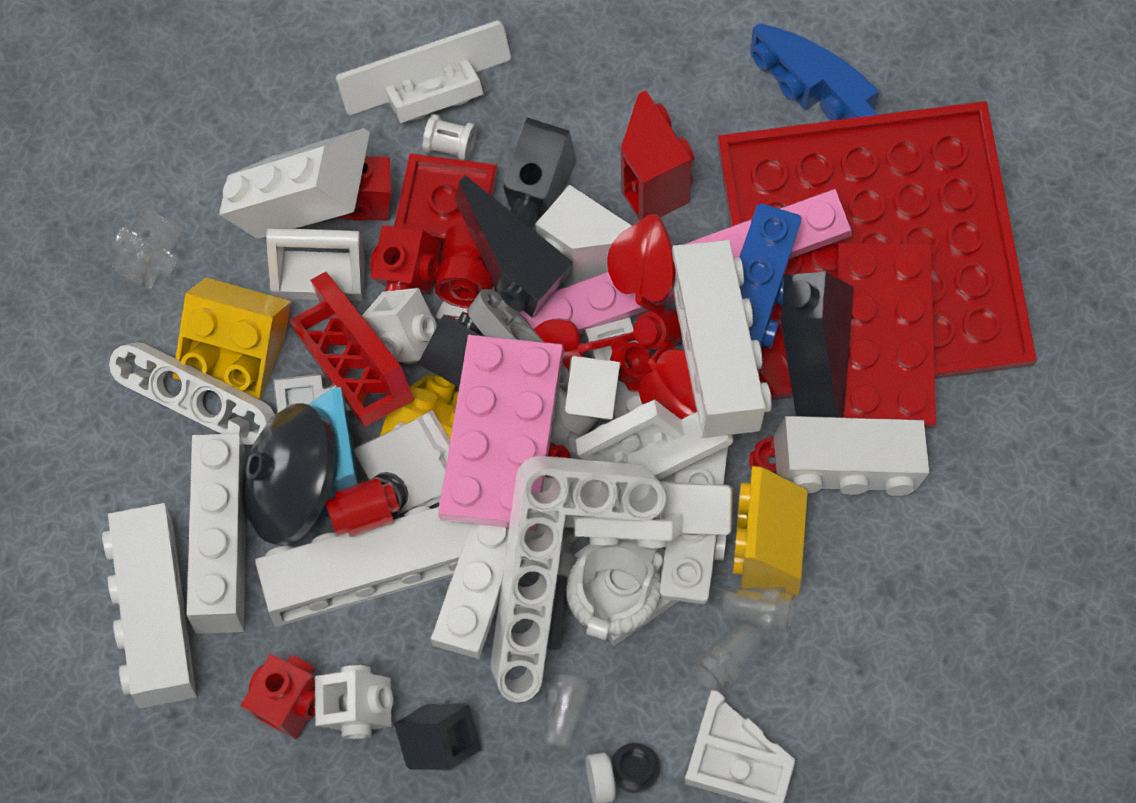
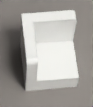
[565,356,620,421]

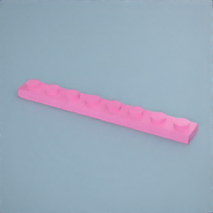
[519,189,852,335]

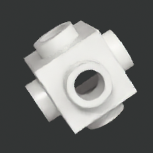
[362,288,437,364]
[315,665,393,739]

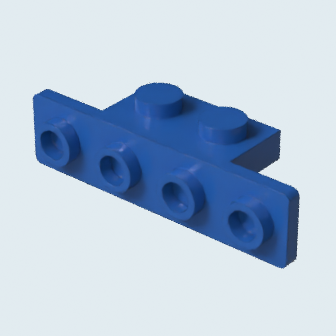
[739,203,802,352]

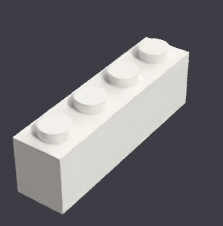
[672,240,771,438]
[187,433,247,634]
[102,503,197,708]

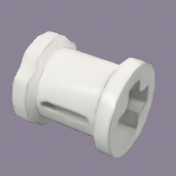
[422,114,477,161]

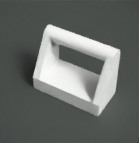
[266,228,366,301]

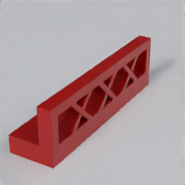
[288,272,414,427]

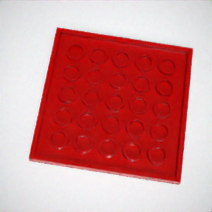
[717,101,1037,400]

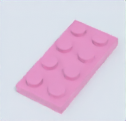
[438,335,564,531]

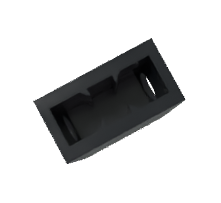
[503,117,576,228]

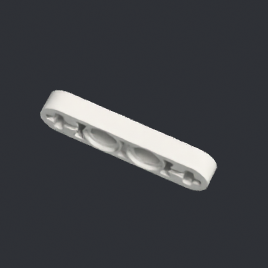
[109,342,275,445]

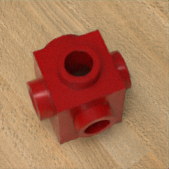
[333,156,391,221]
[370,225,441,295]
[240,654,316,740]

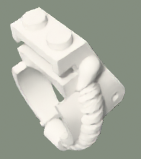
[566,538,663,640]

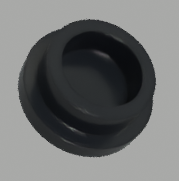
[611,743,660,793]

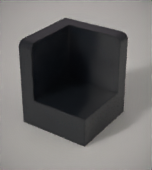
[394,704,481,770]

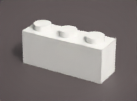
[774,416,930,496]

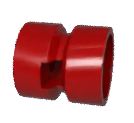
[434,223,495,309]

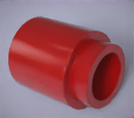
[325,477,400,537]

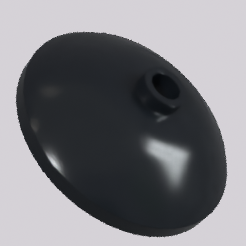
[244,403,335,546]

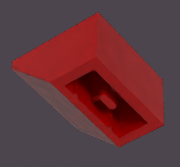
[621,90,694,221]

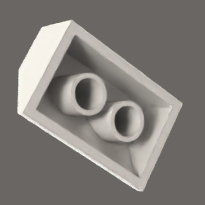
[219,128,370,238]

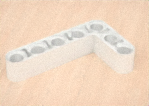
[491,456,666,702]

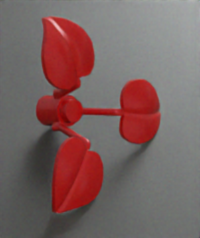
[533,214,697,420]

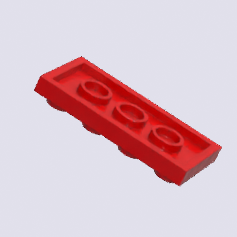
[836,243,936,429]

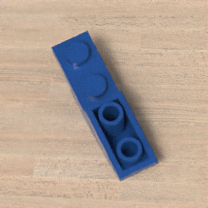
[750,23,879,121]

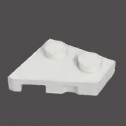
[685,690,795,803]

